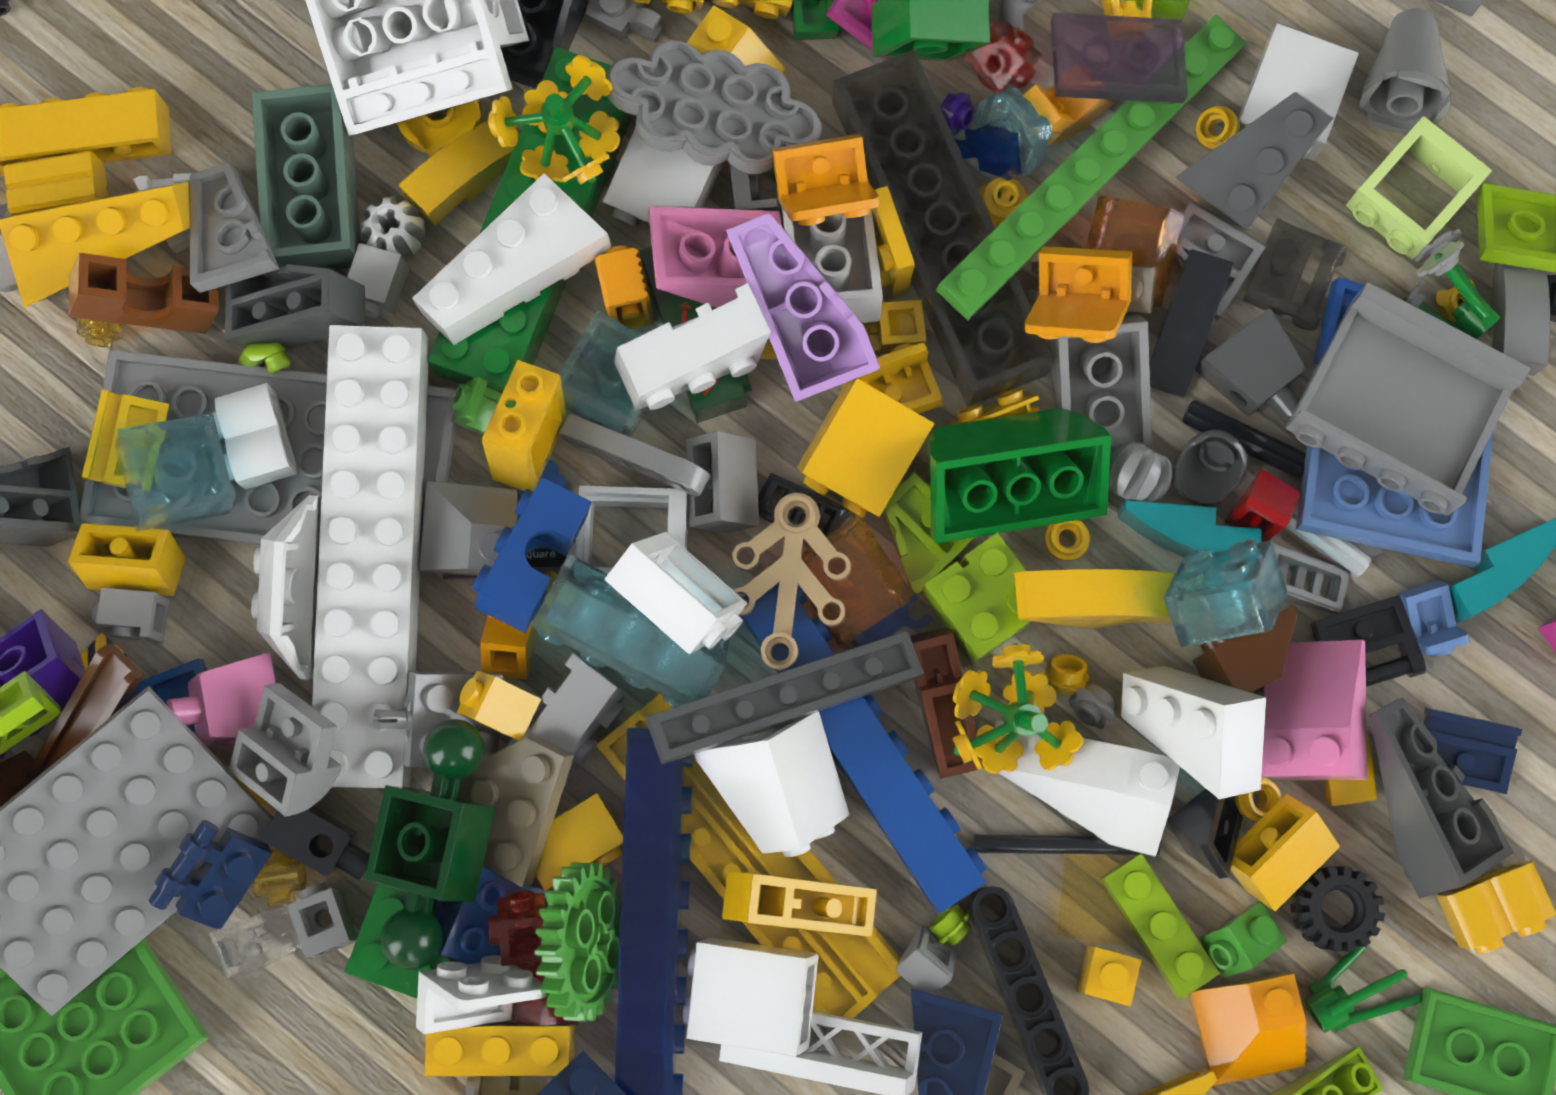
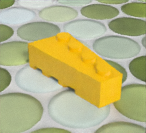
[0,181,190,308]

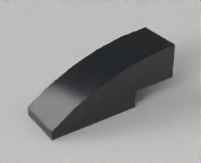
[1149,249,1234,398]

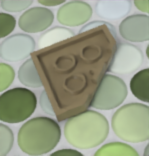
[426,736,574,887]

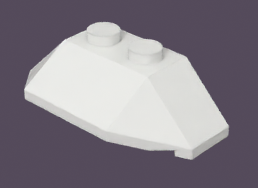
[251,495,322,680]

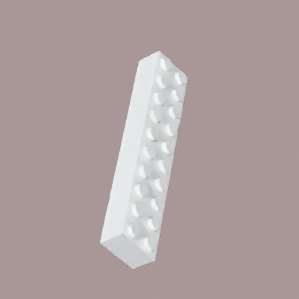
[312,325,429,788]

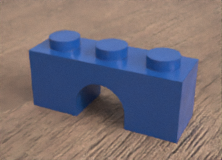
[472,477,592,633]

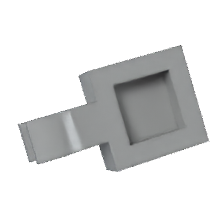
[585,0,664,42]

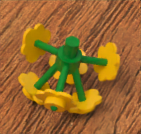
[488,55,620,185]
[952,643,1084,774]

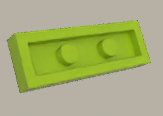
[1100,853,1220,999]

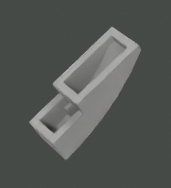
[1488,263,1550,376]

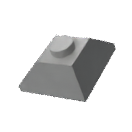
[419,481,518,576]

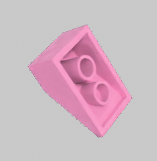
[648,206,782,308]
[1261,640,1368,780]

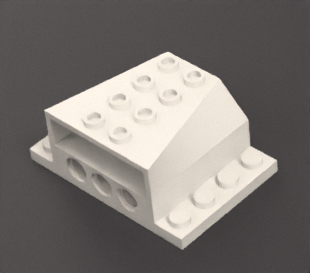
[305,0,529,136]

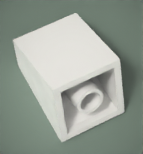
[694,712,850,857]

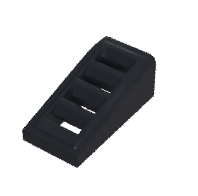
[758,473,850,546]

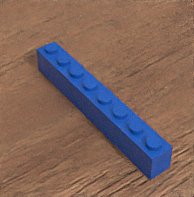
[740,583,987,914]

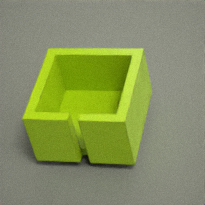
[920,532,1034,666]

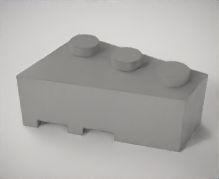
[506,653,625,785]

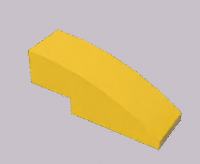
[398,120,520,226]

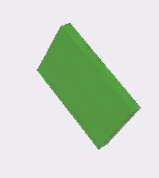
[1403,987,1556,1095]

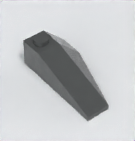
[1369,698,1513,898]

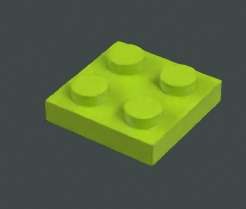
[1476,183,1556,273]

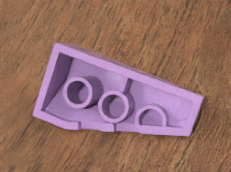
[726,212,880,402]

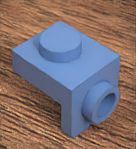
[1398,580,1469,656]

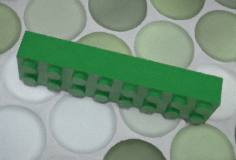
[427,47,633,393]

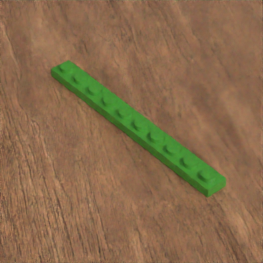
[936,15,1247,320]

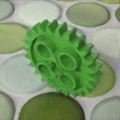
[535,862,628,1022]

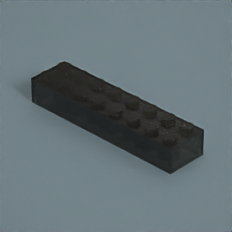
[832,49,1055,407]

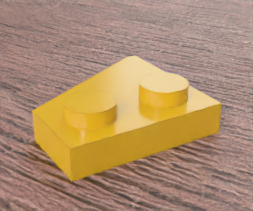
[872,186,915,299]

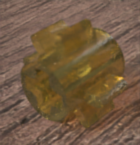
[251,849,306,906]

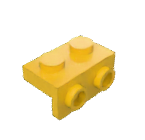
[842,342,943,414]

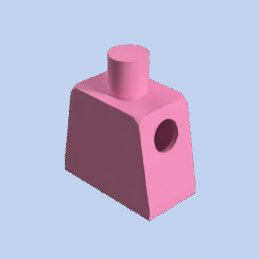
[166,653,276,747]

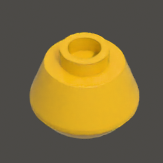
[973,177,1030,232]

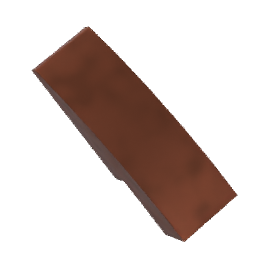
[910,627,984,779]

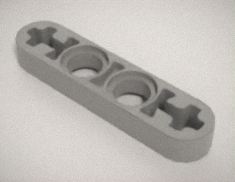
[558,414,710,497]

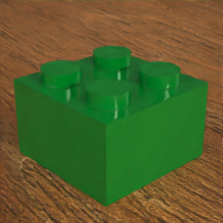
[871,0,990,61]

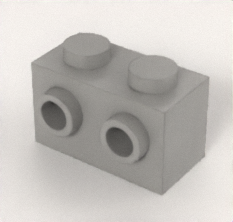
[686,431,759,533]

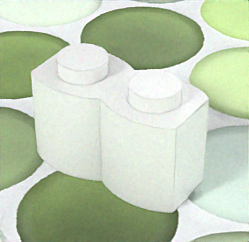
[211,383,297,490]

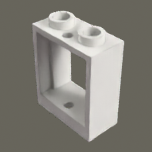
[567,486,689,583]
[604,532,748,654]

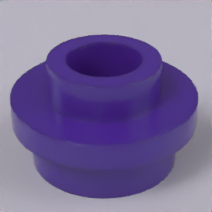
[937,92,974,136]

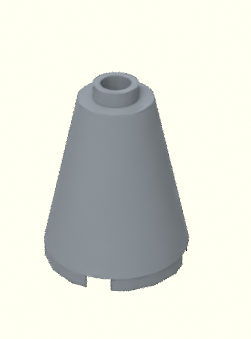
[1359,8,1451,133]

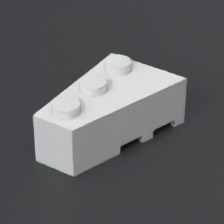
[1121,666,1266,799]

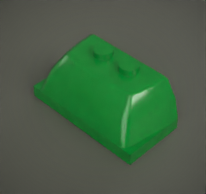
[928,408,1111,544]

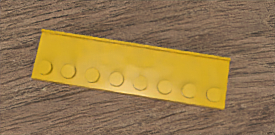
[596,685,901,1030]

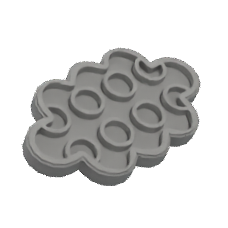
[606,40,822,174]

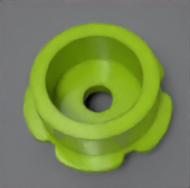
[929,903,972,946]

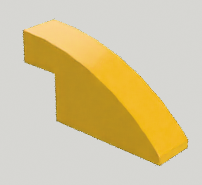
[1014,569,1194,629]

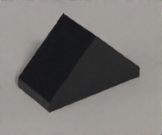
[1166,789,1243,879]

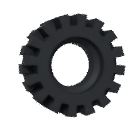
[1290,866,1385,952]

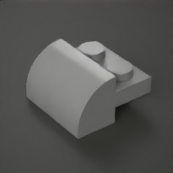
[228,683,342,817]

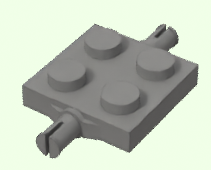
[373,672,503,768]

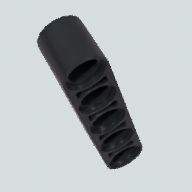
[968,886,1090,1095]

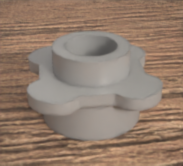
[1068,684,1116,729]

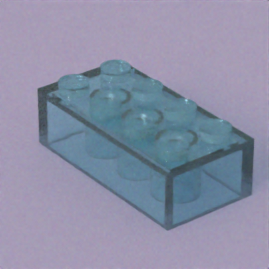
[531,553,730,708]

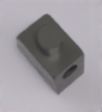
[1195,308,1306,422]

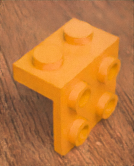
[771,134,880,226]
[1025,246,1132,343]

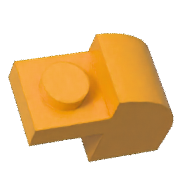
[1022,65,1114,145]
[480,609,539,680]

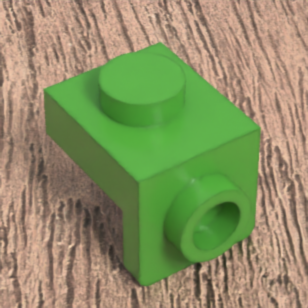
[451,377,516,436]
[1201,901,1287,978]

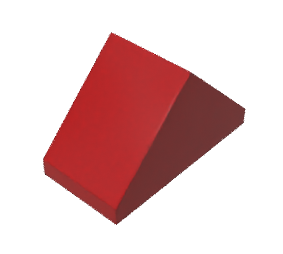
[1224,468,1301,545]

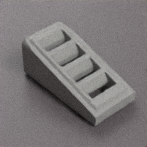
[1246,543,1350,614]

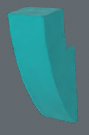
[1118,500,1261,572]
[1449,518,1556,624]

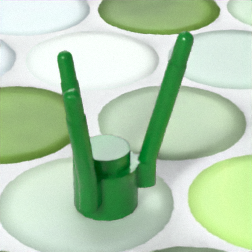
[1304,946,1422,1033]

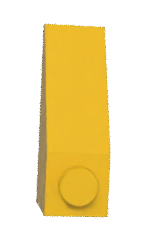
[722,871,877,937]

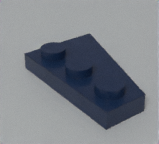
[911,989,1004,1095]

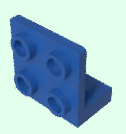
[434,866,548,970]

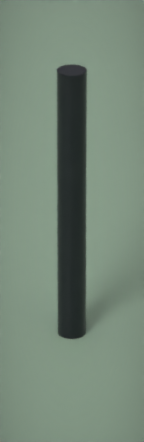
[973,834,1160,855]

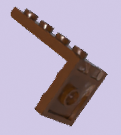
[0,643,145,807]

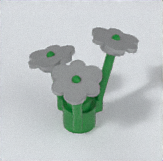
[1402,229,1501,339]

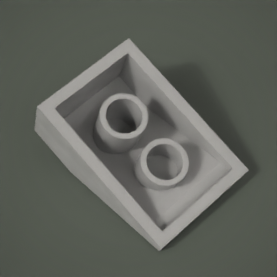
[1049,312,1152,456]

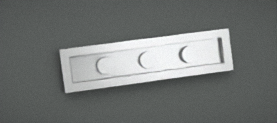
[719,1011,922,1095]

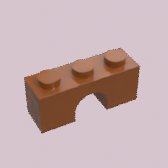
[68,253,219,334]

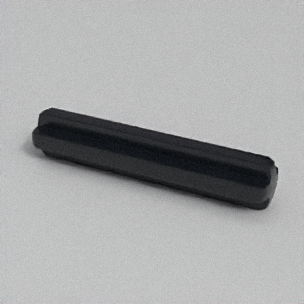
[1182,400,1306,477]

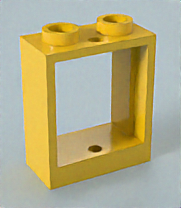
[482,360,567,492]

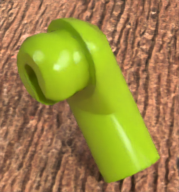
[238,342,291,374]

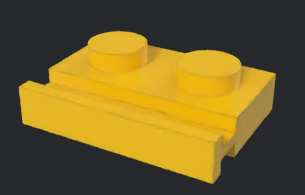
[82,389,169,493]

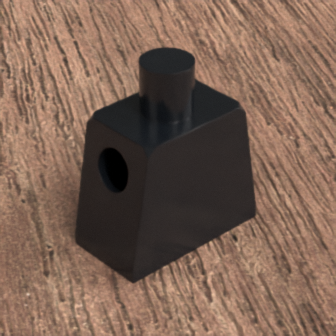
[259,806,370,881]

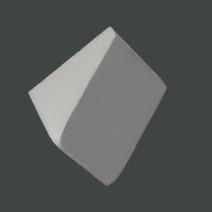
[896,924,958,995]

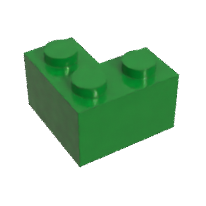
[344,884,458,998]

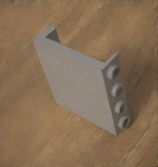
[1285,282,1530,516]

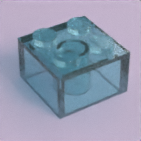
[558,310,649,437]
[116,413,235,531]
[1163,540,1287,647]

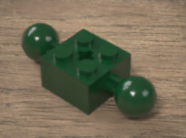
[364,719,496,970]

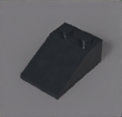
[501,0,589,89]

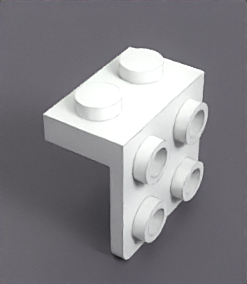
[416,955,547,1034]

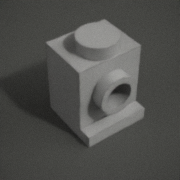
[91,588,170,643]
[287,882,358,959]

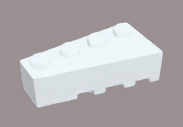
[412,174,611,345]

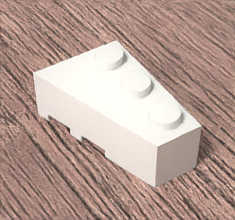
[614,283,771,410]

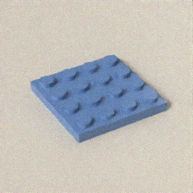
[1296,429,1494,568]

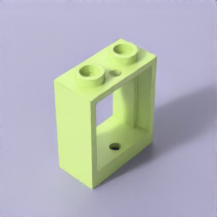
[1345,116,1493,260]

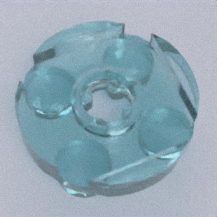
[975,87,1052,178]

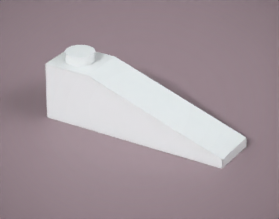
[994,720,1180,857]

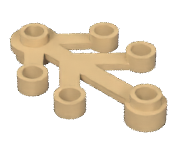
[732,493,851,671]

